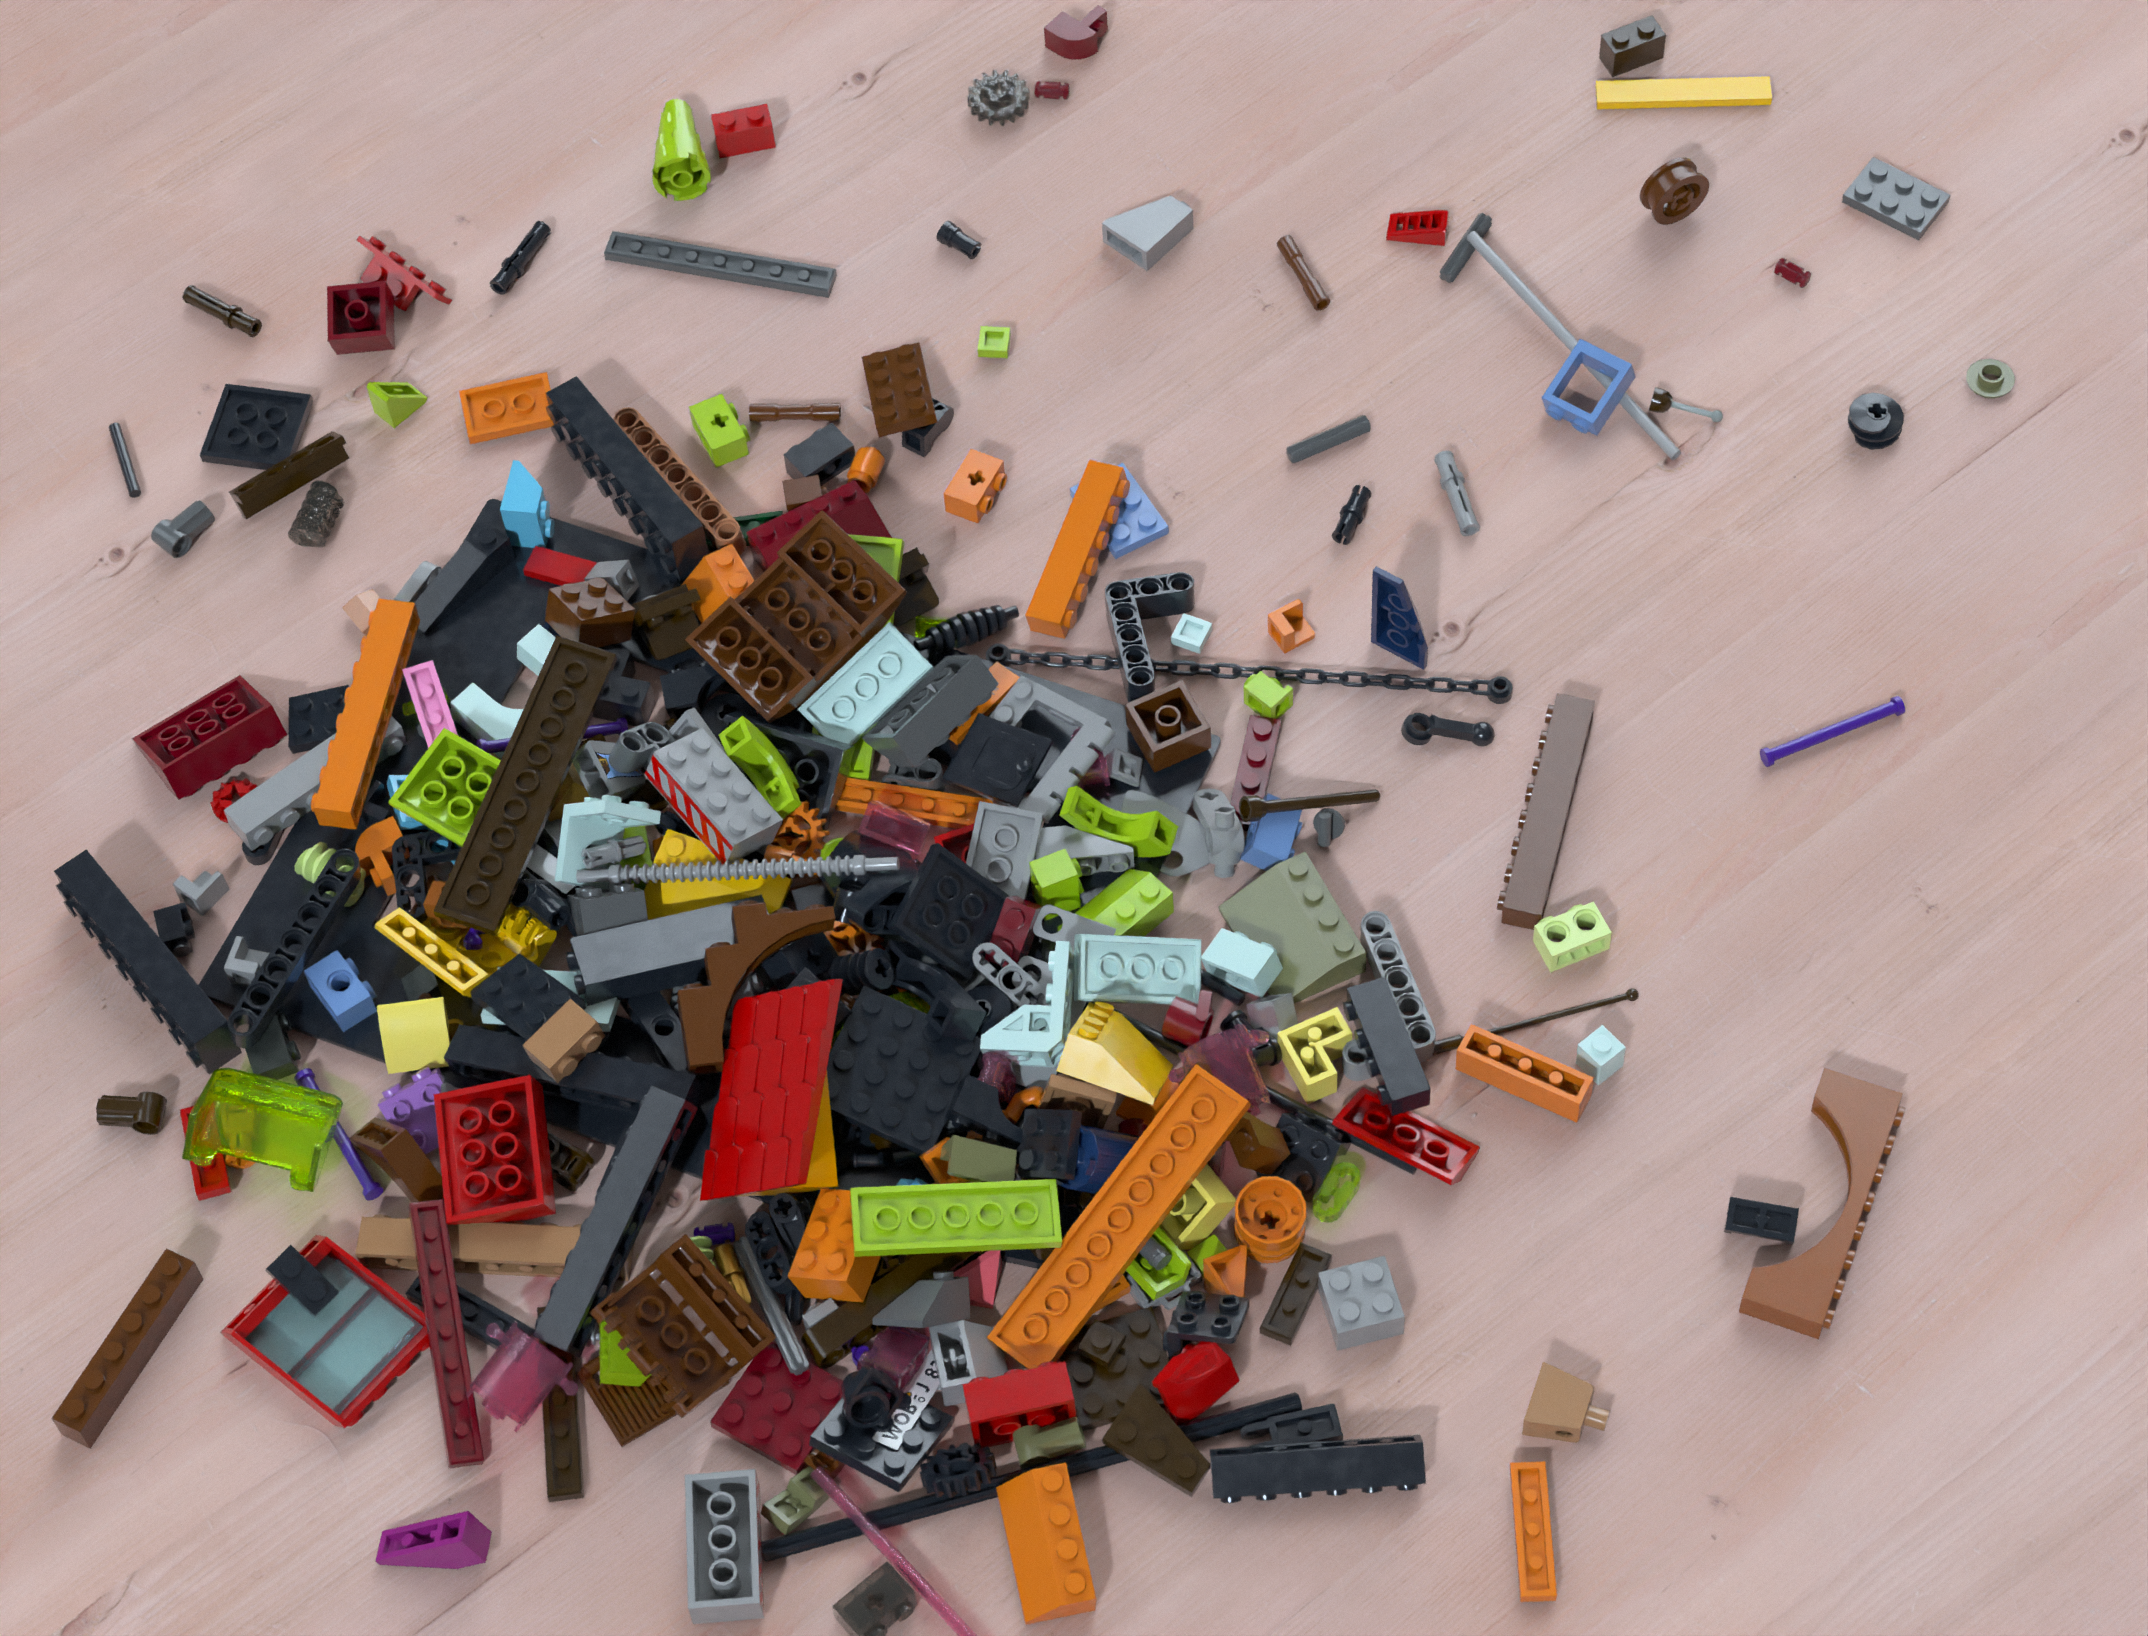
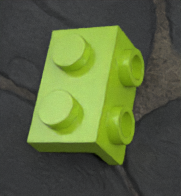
[1126,1227,1191,1301]

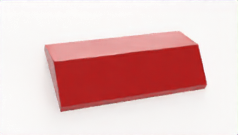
[1332,1087,1480,1185]

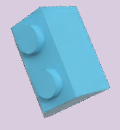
[500,460,555,548]

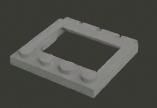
[978,675,1116,823]

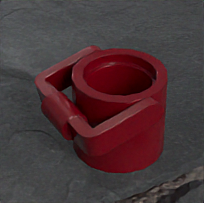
[1161,990,1215,1050]

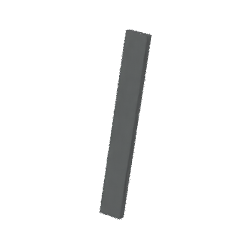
[604,231,837,298]

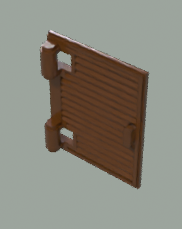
[576,1355,730,1447]

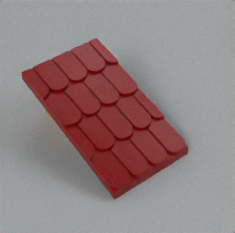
[700,979,843,1201]

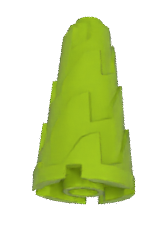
[652,99,711,201]

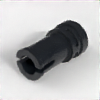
[936,221,982,259]

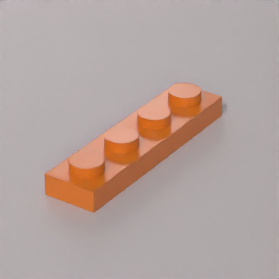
[1510,1461,1557,1602]

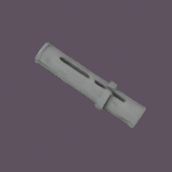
[1434,451,1480,536]

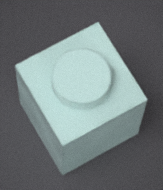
[1576,1025,1626,1085]

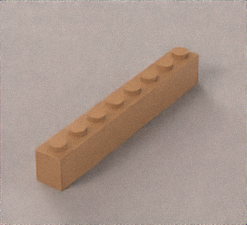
[355,1214,634,1281]

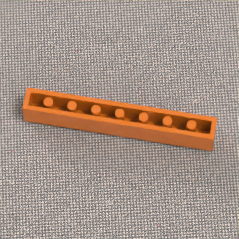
[311,599,420,830]

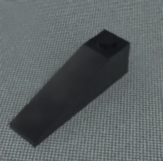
[414,521,515,636]

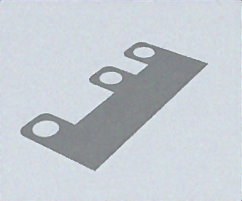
[977,905,1116,1091]

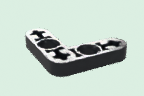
[392,830,462,924]

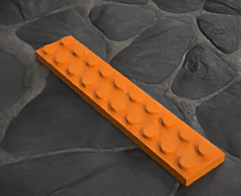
[987,1064,1251,1370]

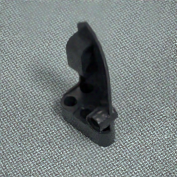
[819,830,921,935]

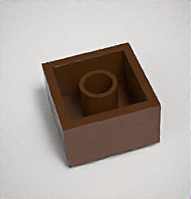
[545,578,635,648]
[1125,680,1211,773]

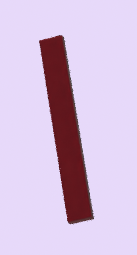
[408,1199,484,1469]

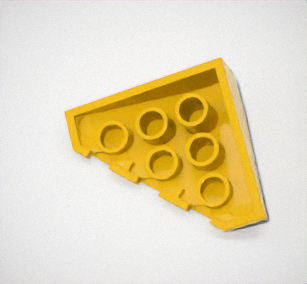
[644,829,793,920]

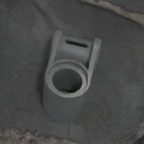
[881,758,946,792]

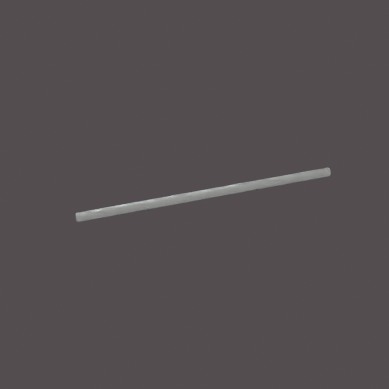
[1467,231,1681,460]

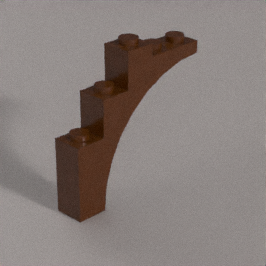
[677,900,835,1075]

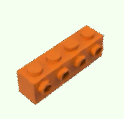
[1455,1024,1594,1123]

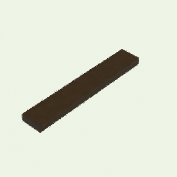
[537,1306,584,1502]

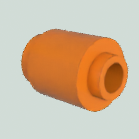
[847,446,885,493]

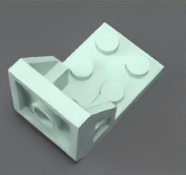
[980,941,1074,1067]

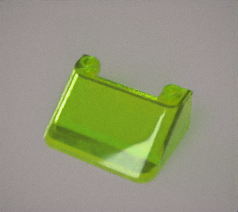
[182,1068,343,1192]

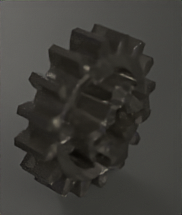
[967,70,1030,126]

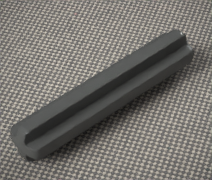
[1440,213,1492,283]
[1286,415,1371,463]

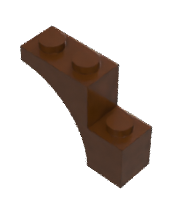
[1178,1061,1290,1176]

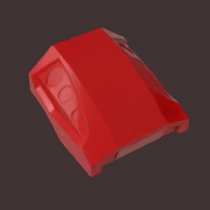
[1152,1341,1240,1425]

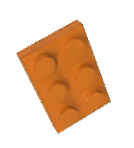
[459,372,554,444]

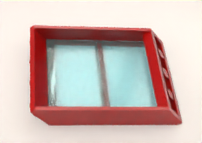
[220,1235,430,1428]

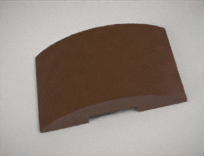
[685,510,907,723]

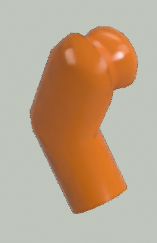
[1004,1085,1044,1125]

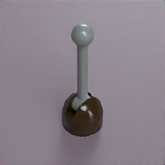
[1649,387,1723,422]

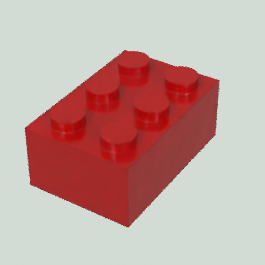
[962,1361,1076,1448]

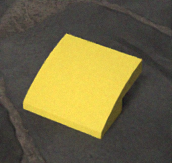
[377,997,451,1074]

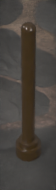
[1239,789,1381,822]

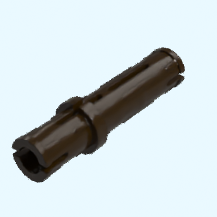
[182,285,262,337]

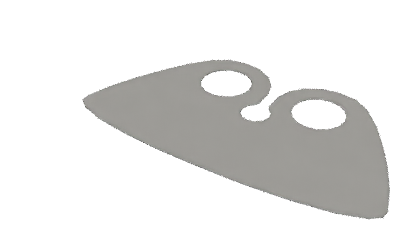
[1121,790,1211,876]

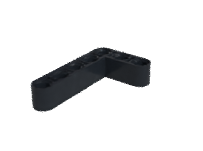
[1105,572,1195,703]

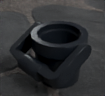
[841,1365,904,1428]

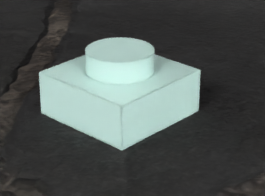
[1171,613,1212,654]

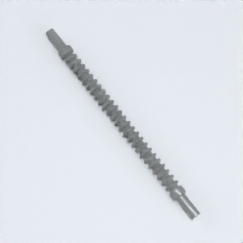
[576,855,900,885]

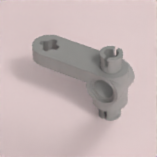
[1193,789,1244,878]

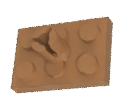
[1037,1074,1117,1129]

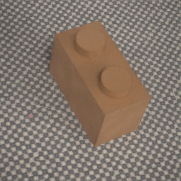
[522,999,605,1083]

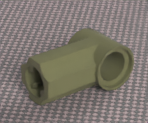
[1012,1416,1086,1469]

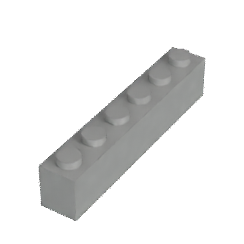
[224,716,407,851]

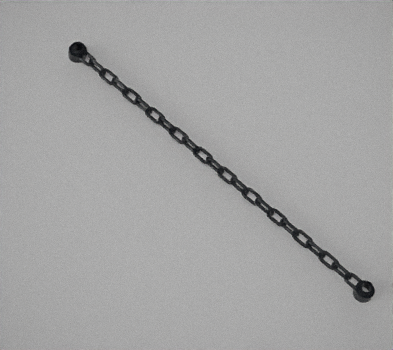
[986,643,1513,704]

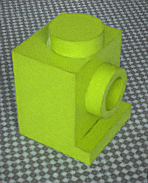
[1243,671,1293,719]

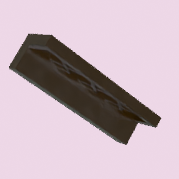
[229,431,349,519]

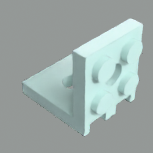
[555,795,661,890]

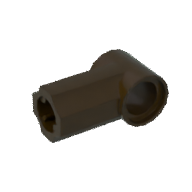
[96,1092,167,1135]

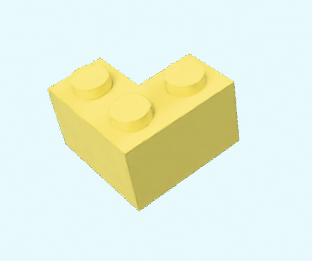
[1277,1007,1352,1105]

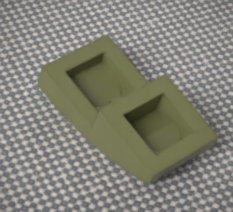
[760,1466,838,1535]

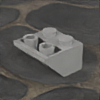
[929,1320,1008,1407]

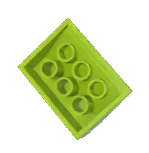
[388,728,554,847]

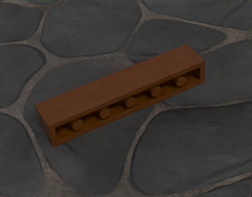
[51,1248,203,1449]

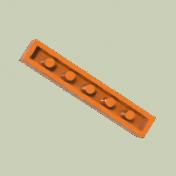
[1025,460,1130,639]

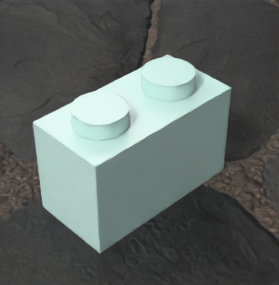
[1200,928,1283,998]

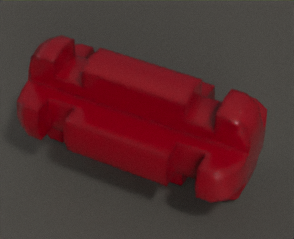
[1034,81,1070,100]
[1774,258,1811,288]

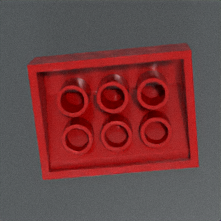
[434,1075,556,1225]

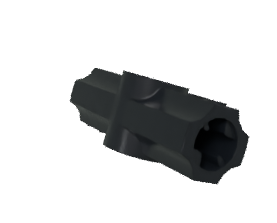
[511,869,572,931]

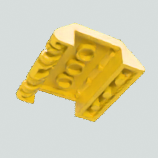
[375,874,557,997]

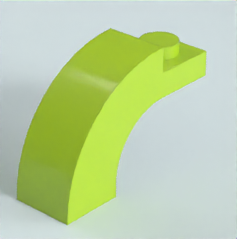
[719,716,802,819]

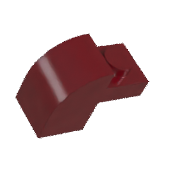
[1044,5,1108,60]

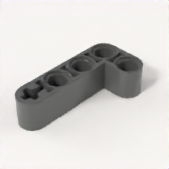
[608,722,676,773]

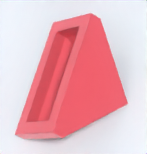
[954,1250,1002,1309]

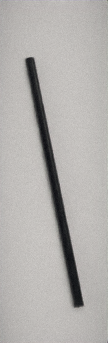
[1114,1009,1418,1175]

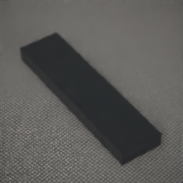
[405,1276,535,1361]

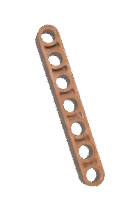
[613,407,746,556]

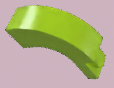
[1059,786,1178,857]

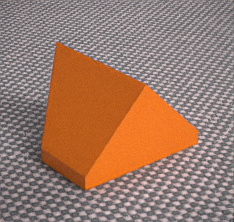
[1203,1245,1248,1297]

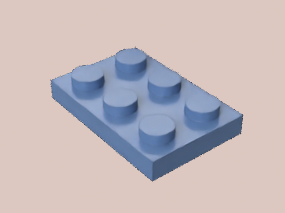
[1070,463,1169,559]

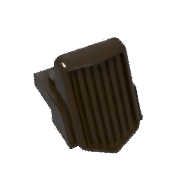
[893,547,939,627]
[631,584,701,661]

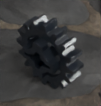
[919,1442,997,1498]

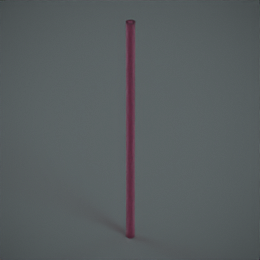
[810,1466,977,1636]

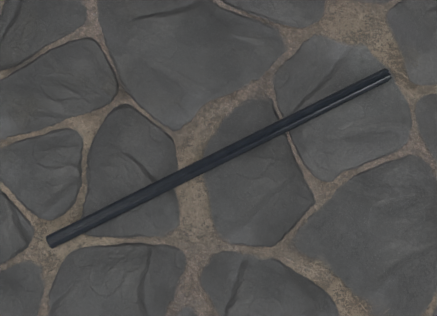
[761,1392,1302,1562]

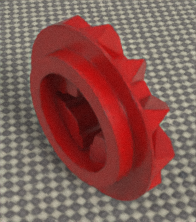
[210,777,258,823]

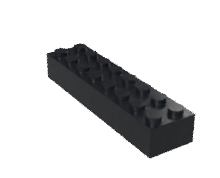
[546,376,709,582]
[54,849,242,1075]

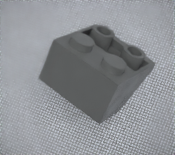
[567,881,648,936]

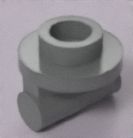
[1313,808,1345,847]

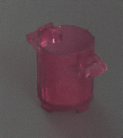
[1169,1024,1271,1116]
[465,1321,578,1432]

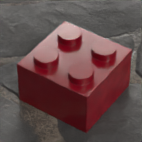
[327,281,395,355]

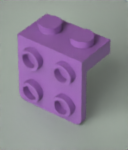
[378,1067,445,1154]

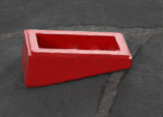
[1386,210,1449,246]

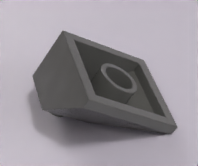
[873,1270,971,1328]

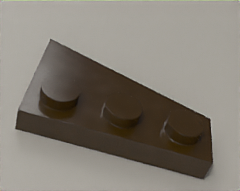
[1102,1382,1211,1497]

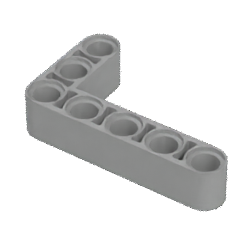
[1342,911,1436,1081]

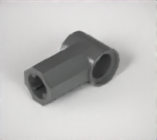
[151,500,215,558]

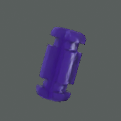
[694,1222,735,1245]

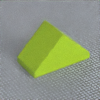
[367,382,427,428]

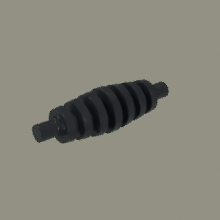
[913,605,1019,653]

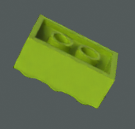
[1058,869,1174,937]

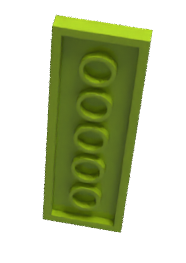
[850,1179,1062,1257]

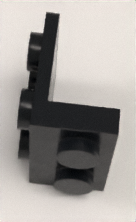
[1256,1110,1351,1202]
[1163,1291,1249,1361]

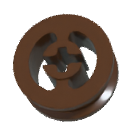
[1640,158,1709,225]

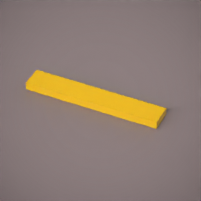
[1595,76,1772,109]

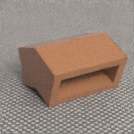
[342,589,381,636]

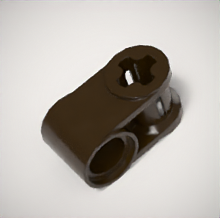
[548,1133,596,1191]

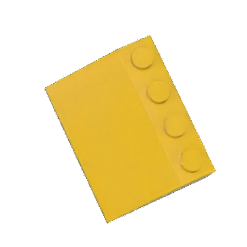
[1056,1001,1173,1105]

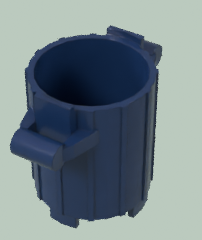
[1056,1125,1140,1194]

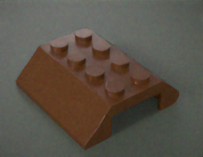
[590,1234,777,1419]

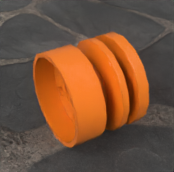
[1234,1176,1306,1263]

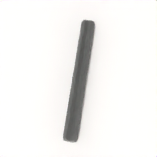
[733,1236,809,1376]

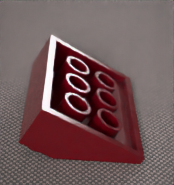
[746,480,892,572]
[132,675,287,800]

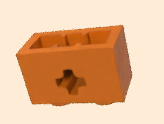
[943,449,1007,524]

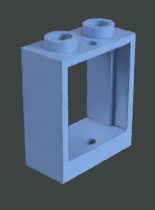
[1542,339,1635,436]

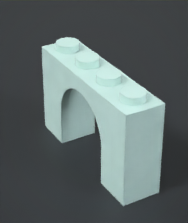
[451,624,555,759]

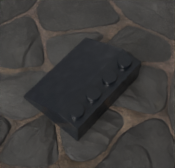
[719,711,855,841]

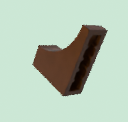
[349,1117,444,1203]

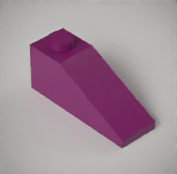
[375,1511,492,1569]

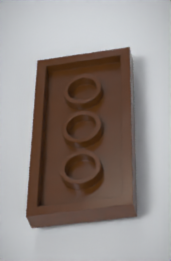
[862,342,938,438]

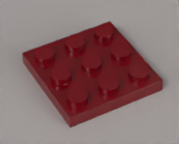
[710,1342,843,1475]

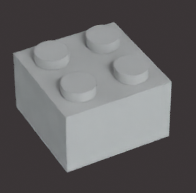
[1318,1256,1405,1351]

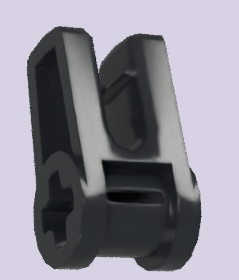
[769,1193,812,1256]

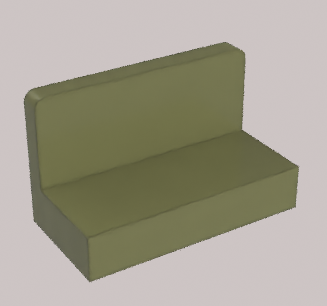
[940,1135,1017,1182]

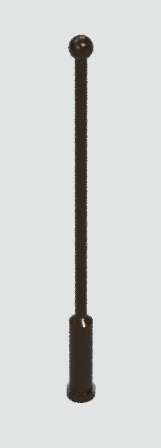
[1433,988,1639,1055]

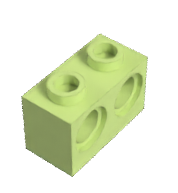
[1533,901,1612,973]

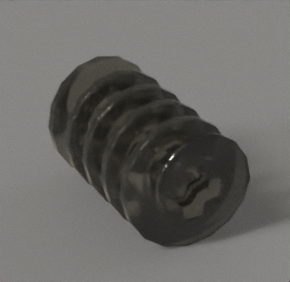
[288,480,345,548]

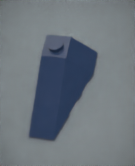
[1371,566,1428,670]

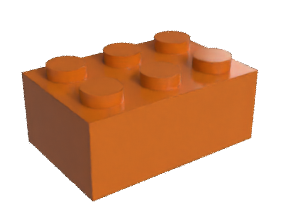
[787,1188,881,1303]

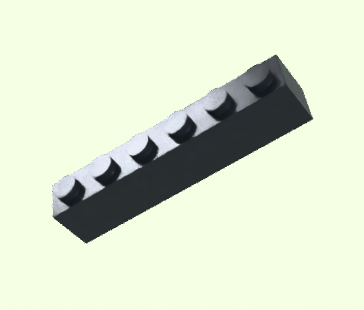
[1210,1435,1426,1503]

